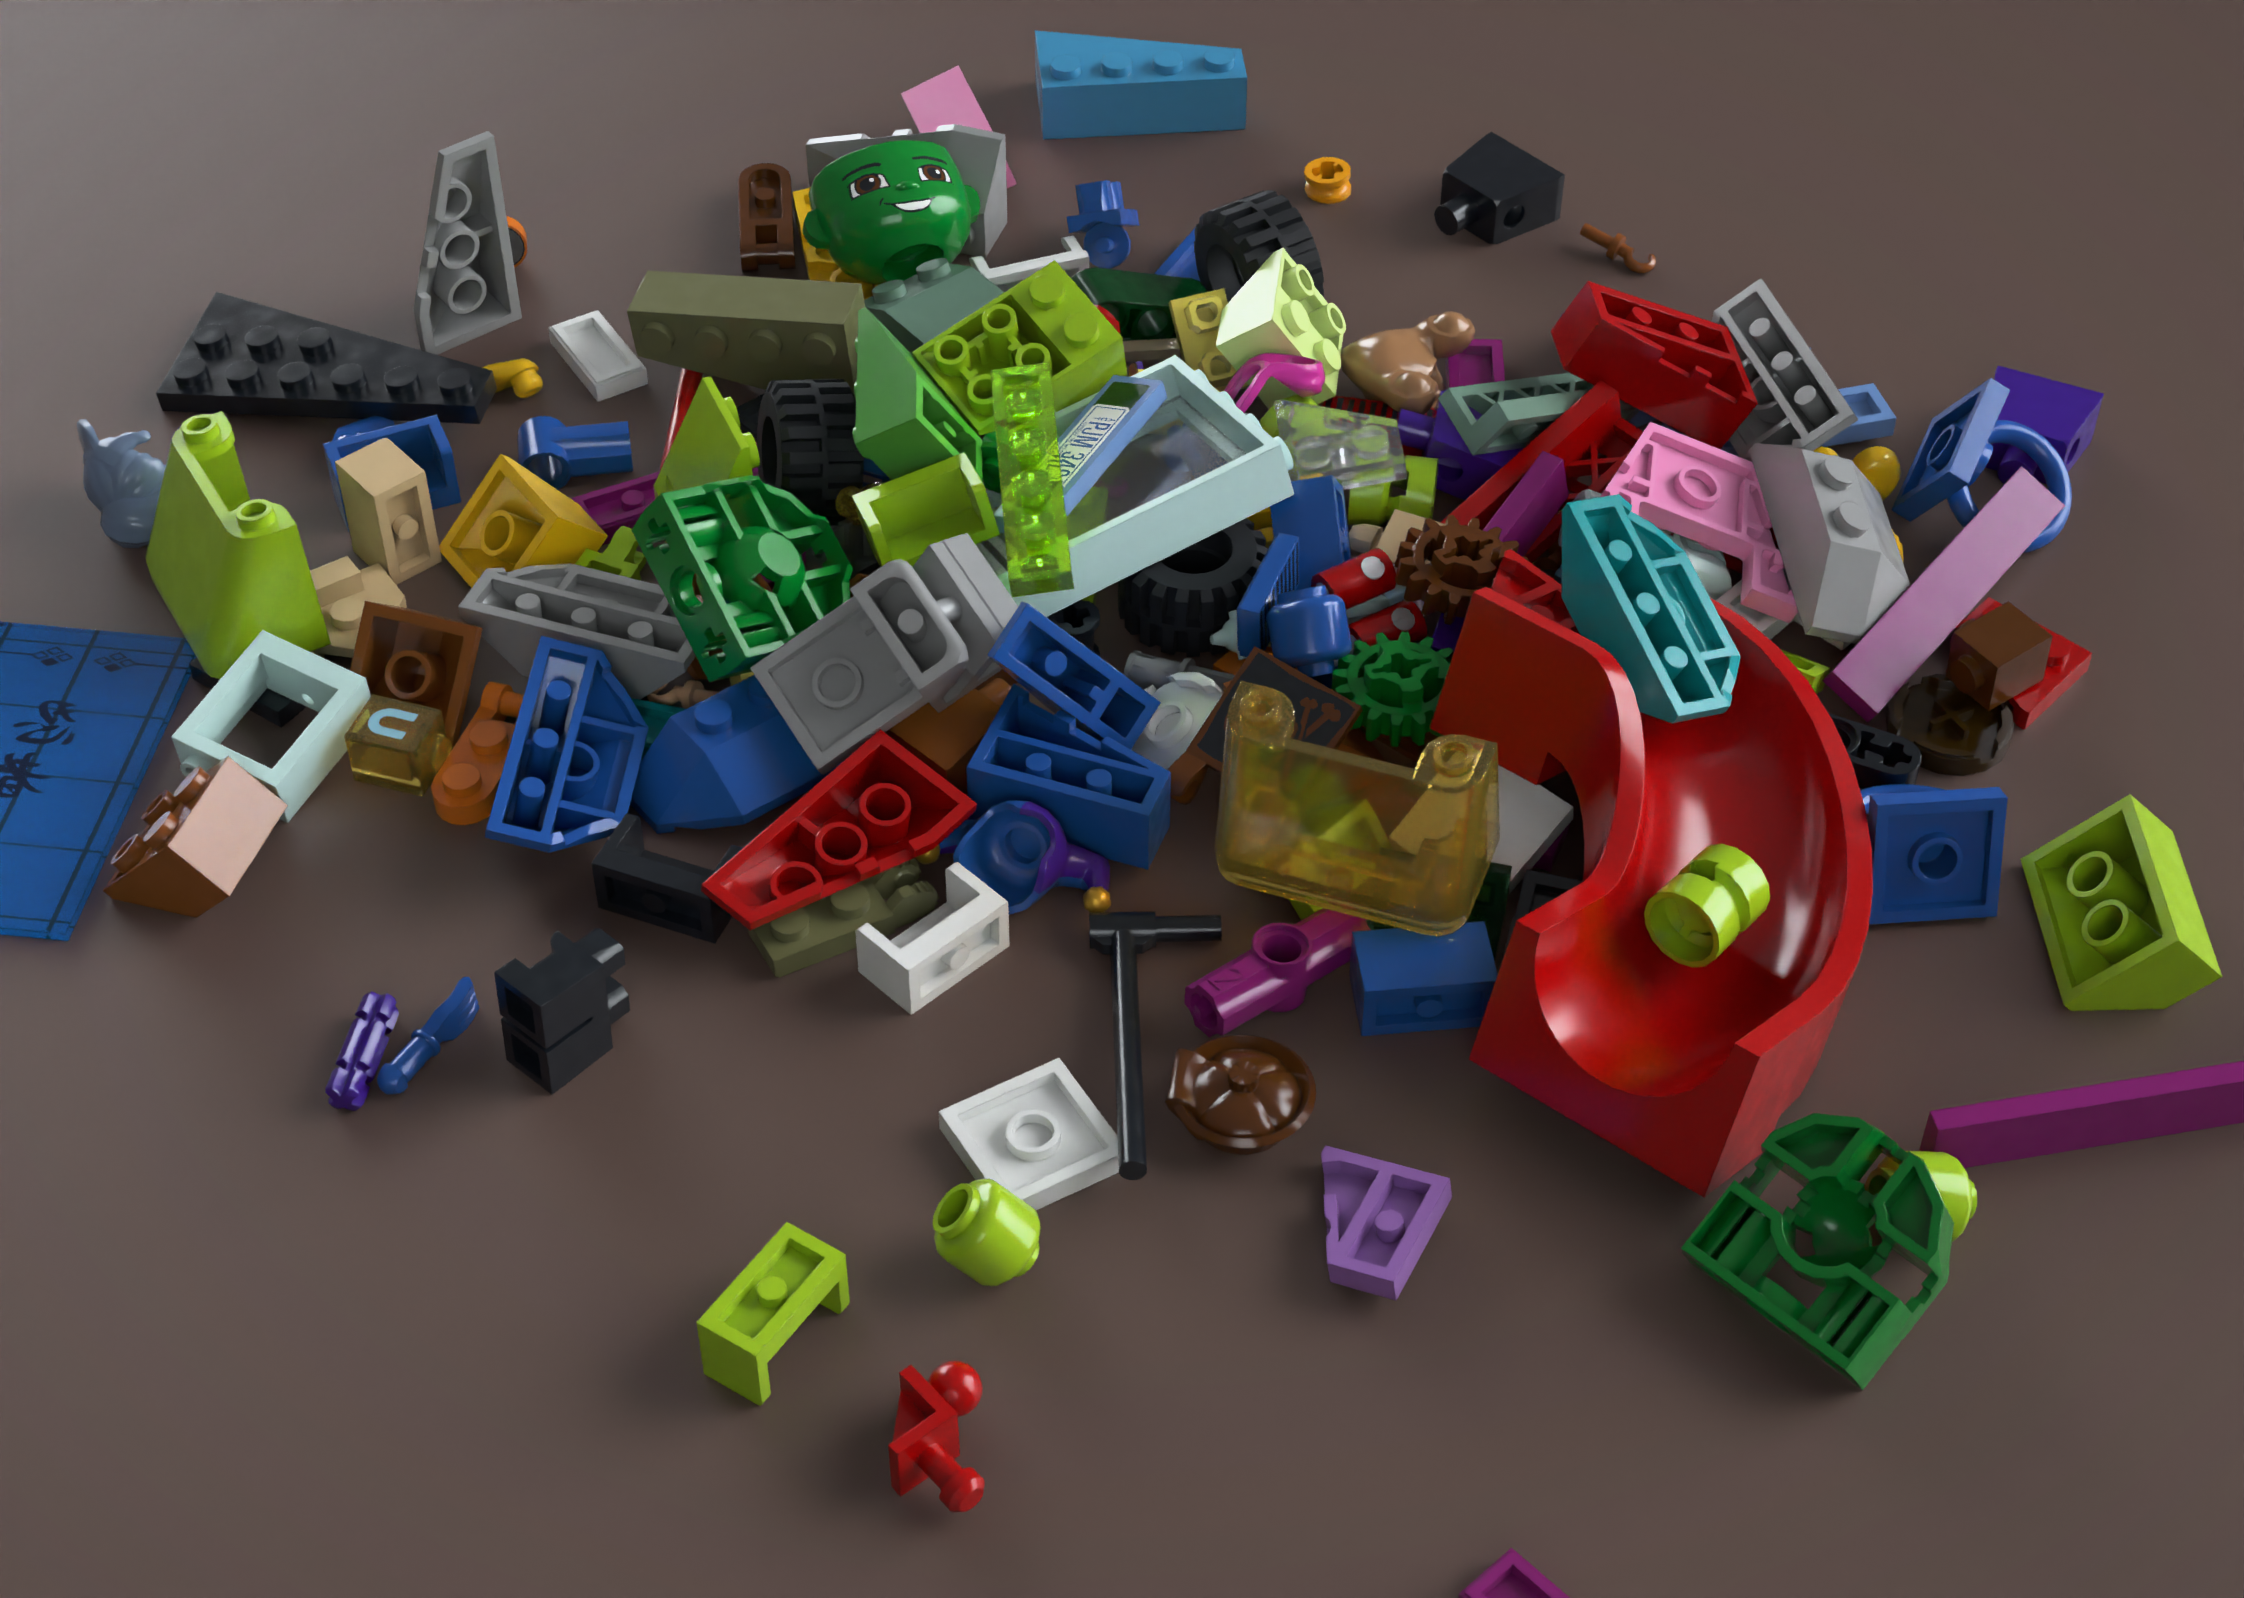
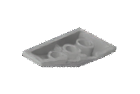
[806,124,1008,258]
[413,131,522,355]

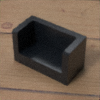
[591,813,743,944]

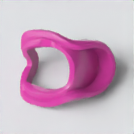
[1224,353,1325,413]

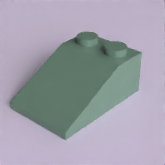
[864,258,1004,354]

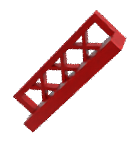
[1440,380,1643,563]

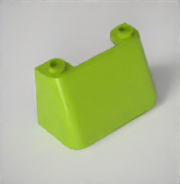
[146,411,331,679]

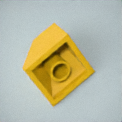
[439,454,608,588]

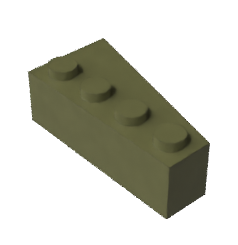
[627,270,865,400]

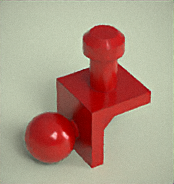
[888,1361,985,1513]

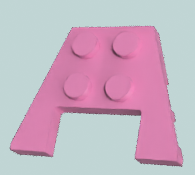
[1600,422,1798,623]

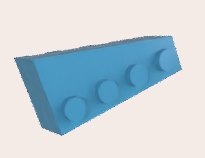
[1035,30,1247,140]

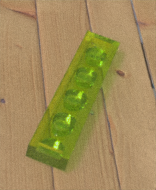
[990,362,1074,597]

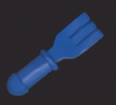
[377,977,479,1095]

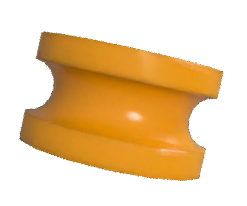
[1304,157,1351,204]

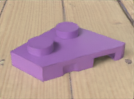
[1321,1145,1452,1301]

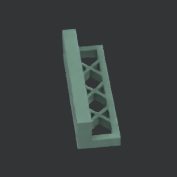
[1438,373,1641,455]

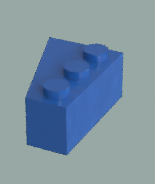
[966,684,1171,870]

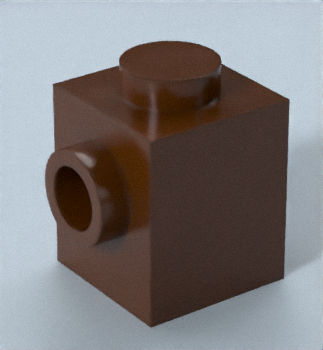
[1945,601,2053,711]

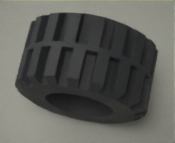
[1194,190,1324,303]
[757,379,864,526]
[1118,518,1268,657]

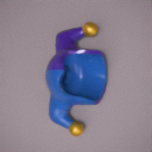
[915,800,1111,915]

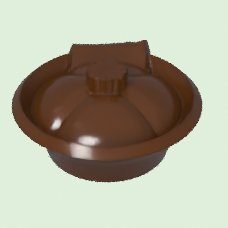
[1165,1035,1316,1155]

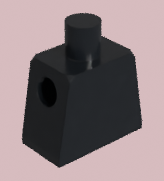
[1434,132,1565,244]

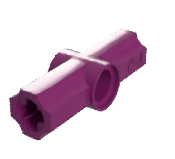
[1184,898,1371,1038]

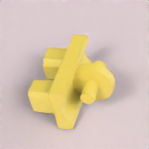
[1168,288,1248,392]

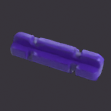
[325,991,399,1111]

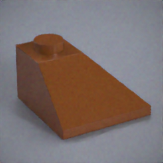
[350,601,483,749]

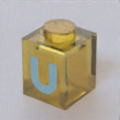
[344,694,452,797]

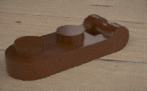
[738,163,796,271]

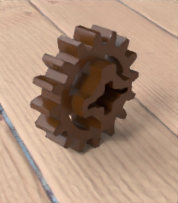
[1394,515,1529,625]

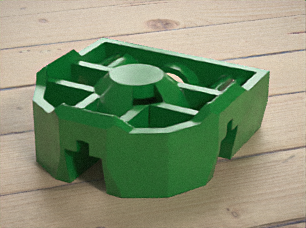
[631,475,853,682]
[1681,1113,1954,1390]

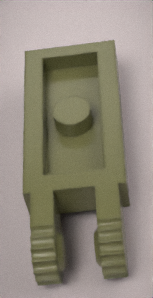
[748,858,939,978]

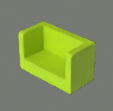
[852,452,1000,567]
[696,1222,850,1406]

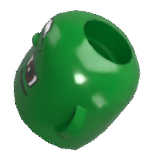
[802,140,980,285]

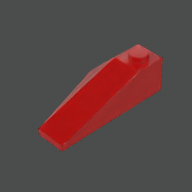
[701,729,977,931]

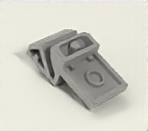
[750,533,1018,775]

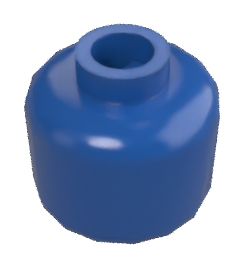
[1266,585,1352,678]

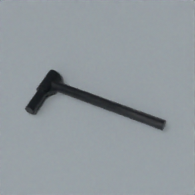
[1089,911,1222,1180]

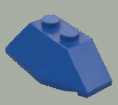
[484,636,649,853]
[630,675,842,834]

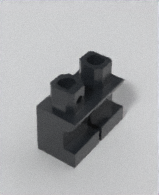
[494,928,630,1095]

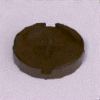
[1886,674,2014,776]

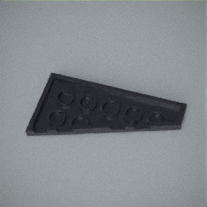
[156,292,497,424]

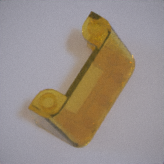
[1215,681,1500,936]

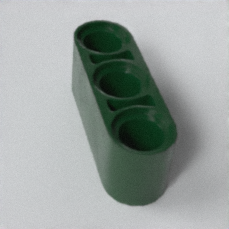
[1071,268,1208,341]

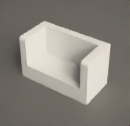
[855,862,1010,1015]

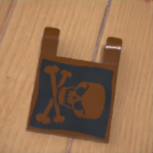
[1168,646,1363,855]

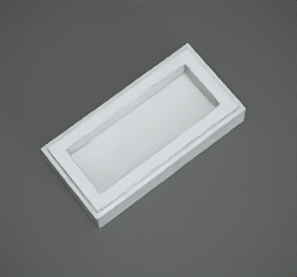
[548,310,648,402]

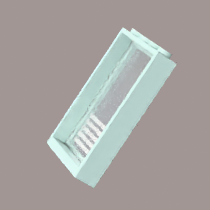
[976,355,1294,617]

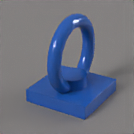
[1891,378,2072,553]
[1860,784,2008,925]

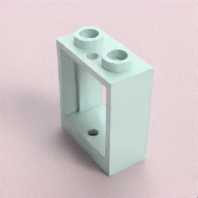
[171,630,375,823]

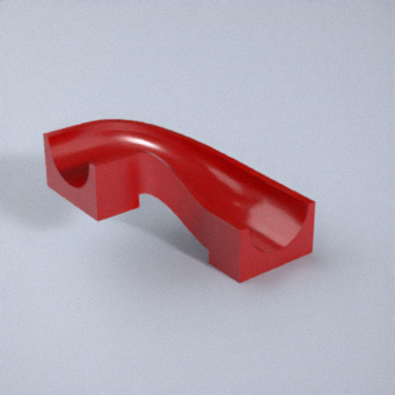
[1430,587,1873,1198]

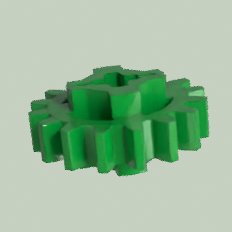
[1332,631,1454,747]

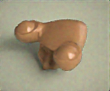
[1341,311,1475,415]

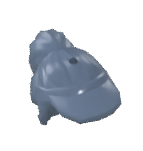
[77,419,166,548]

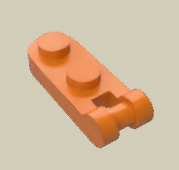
[431,681,524,825]

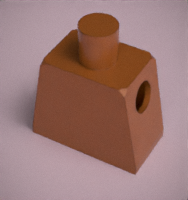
[885,678,1011,795]

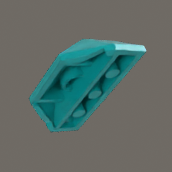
[1562,494,1741,723]

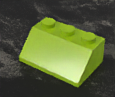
[2020,794,2222,1011]

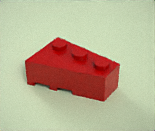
[1550,281,1758,449]

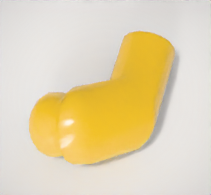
[482,358,543,398]

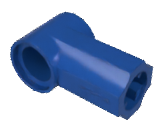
[517,416,633,490]

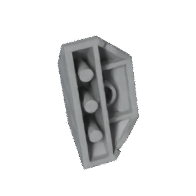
[1712,278,1858,462]
[1749,443,1910,644]
[458,563,696,700]

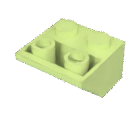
[1216,248,1346,409]

